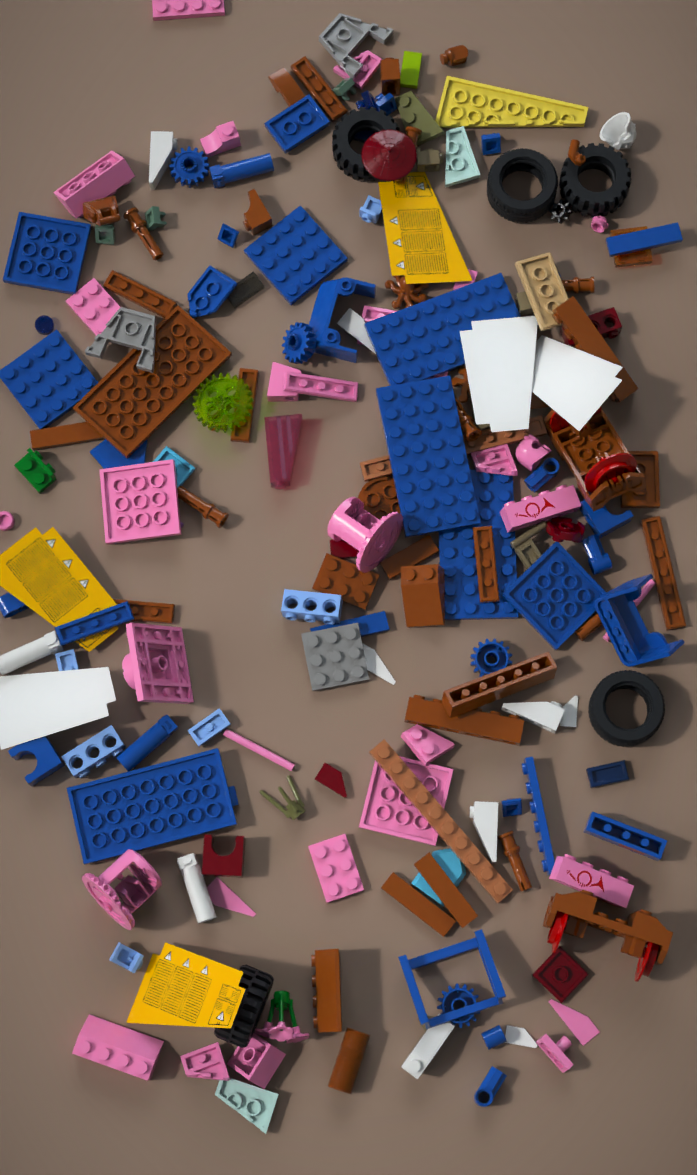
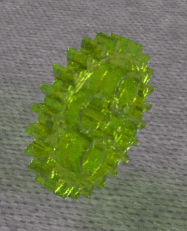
[192,373,254,433]

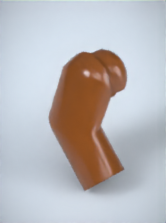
[568,139,586,166]

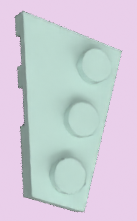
[445,126,480,188]
[215,1078,279,1134]

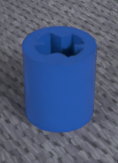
[481,1025,507,1050]

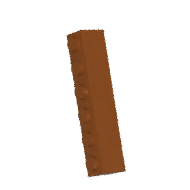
[552,296,639,403]
[442,652,557,718]
[404,695,524,746]

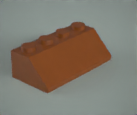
[311,949,342,1032]

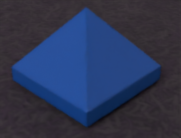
[217,223,239,248]
[501,798,522,817]

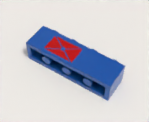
[583,811,667,861]

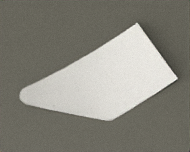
[560,695,578,727]
[505,1025,537,1048]

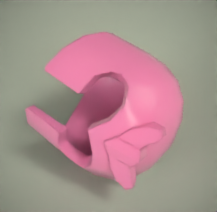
[515,433,552,472]

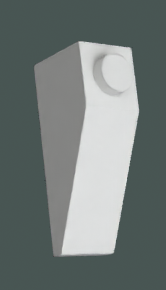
[149,131,178,190]
[501,701,565,733]
[469,801,498,863]
[401,1014,455,1079]

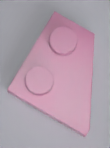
[333,50,382,90]
[471,444,518,476]
[401,724,455,766]
[180,1042,231,1081]

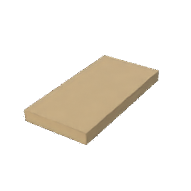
[515,252,569,331]

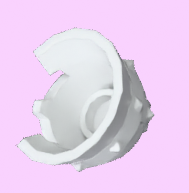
[600,112,636,151]

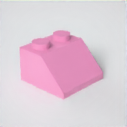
[227,1033,286,1089]

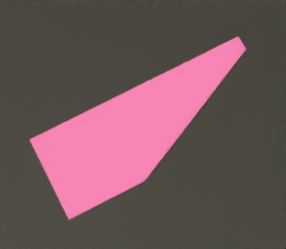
[207,877,256,917]
[548,999,600,1046]

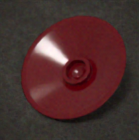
[361,129,417,181]

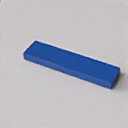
[605,222,683,257]
[55,601,134,646]
[310,611,389,637]

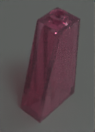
[264,414,303,490]

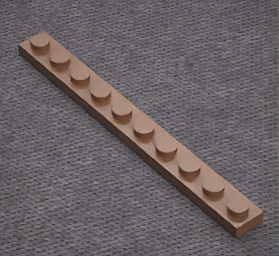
[360,415,547,482]
[369,739,513,903]

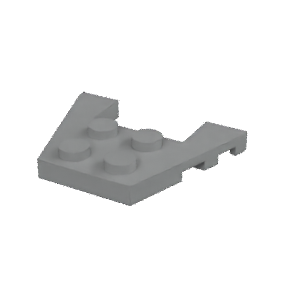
[319,13,393,79]
[85,307,157,373]

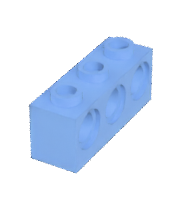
[281,589,343,625]
[61,725,126,779]

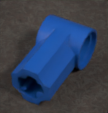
[524,458,560,493]
[582,534,613,575]
[474,1066,507,1107]

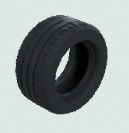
[487,148,558,223]
[588,670,665,747]

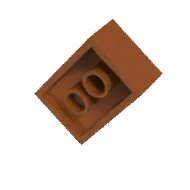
[401,564,445,628]

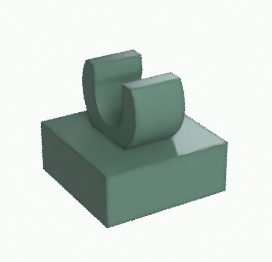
[332,77,356,101]
[145,206,167,231]
[95,224,115,245]

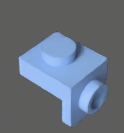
[359,195,382,224]
[109,942,144,973]

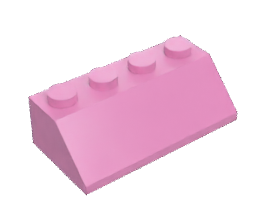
[53,151,135,219]
[72,1014,164,1081]

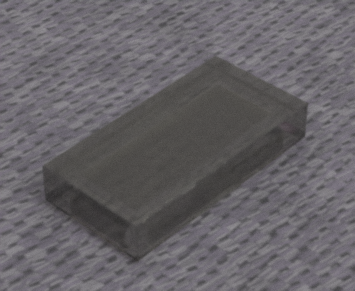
[227,271,265,308]

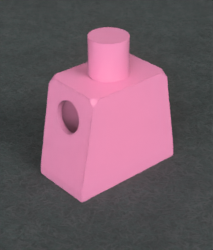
[267,362,302,402]

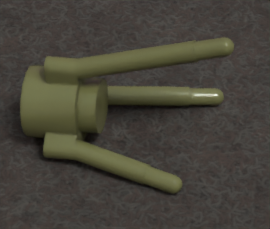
[260,775,305,820]

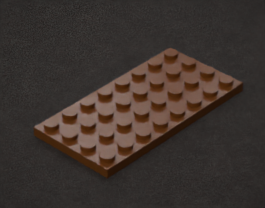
[73,305,232,459]

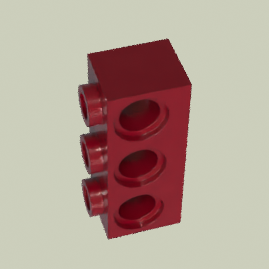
[560,307,622,348]

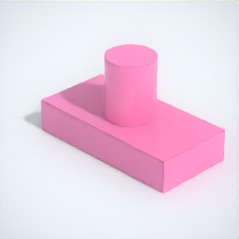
[536,1034,574,1073]

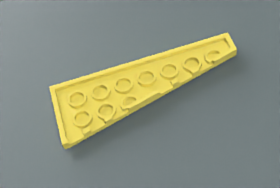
[435,76,589,128]

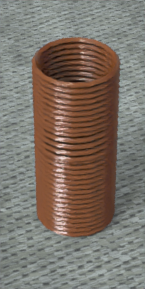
[328,1027,370,1094]

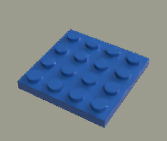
[244,205,348,305]
[3,212,92,295]
[0,329,98,429]
[502,542,606,650]

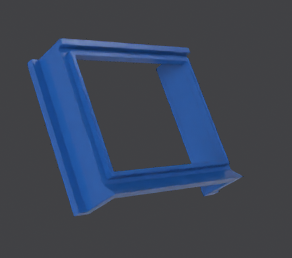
[398,929,506,1029]

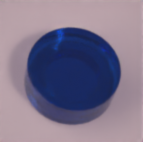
[35,315,54,335]

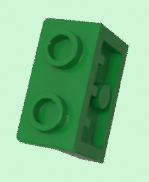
[14,448,57,494]

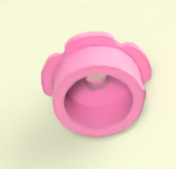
[591,216,609,233]

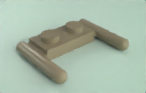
[510,521,547,569]

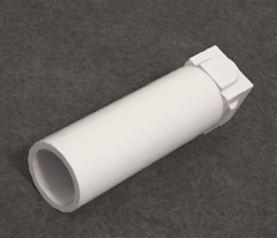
[0,630,64,675]
[177,853,217,924]

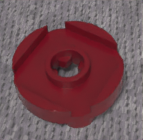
[546,517,585,543]

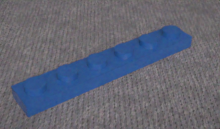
[521,756,555,876]

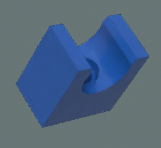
[579,500,633,539]
[8,736,65,786]

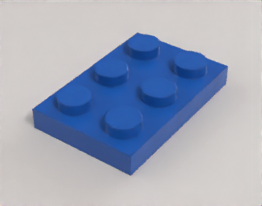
[264,94,330,154]

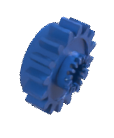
[169,146,210,187]
[282,322,317,364]
[470,638,513,678]
[437,983,480,1028]

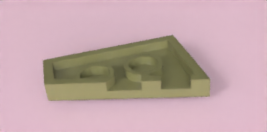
[395,91,446,146]

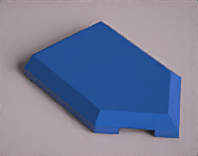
[187,265,238,318]
[90,439,148,469]

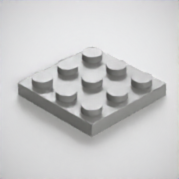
[301,623,369,691]

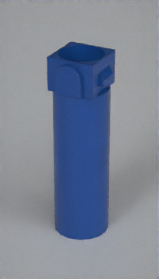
[209,153,274,188]
[116,715,179,772]

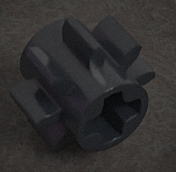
[549,199,573,224]

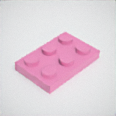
[66,278,120,336]
[308,834,364,903]

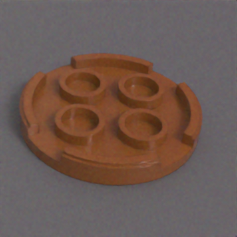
[358,476,403,527]

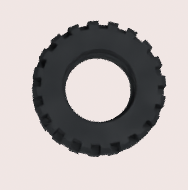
[332,107,400,182]
[559,143,632,218]
[214,965,274,1048]

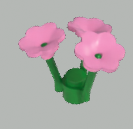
[255,991,310,1043]

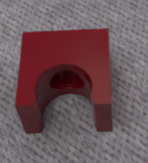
[202,834,245,878]

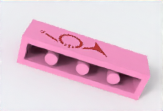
[500,485,582,533]
[549,854,634,908]

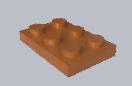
[621,451,660,508]
[312,553,380,610]

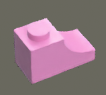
[200,121,241,157]

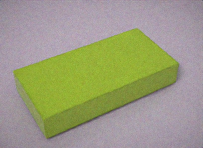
[400,51,422,89]

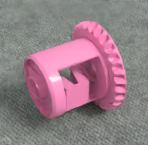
[327,497,403,573]
[82,849,162,930]

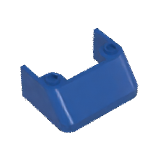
[309,277,376,363]
[594,574,685,667]

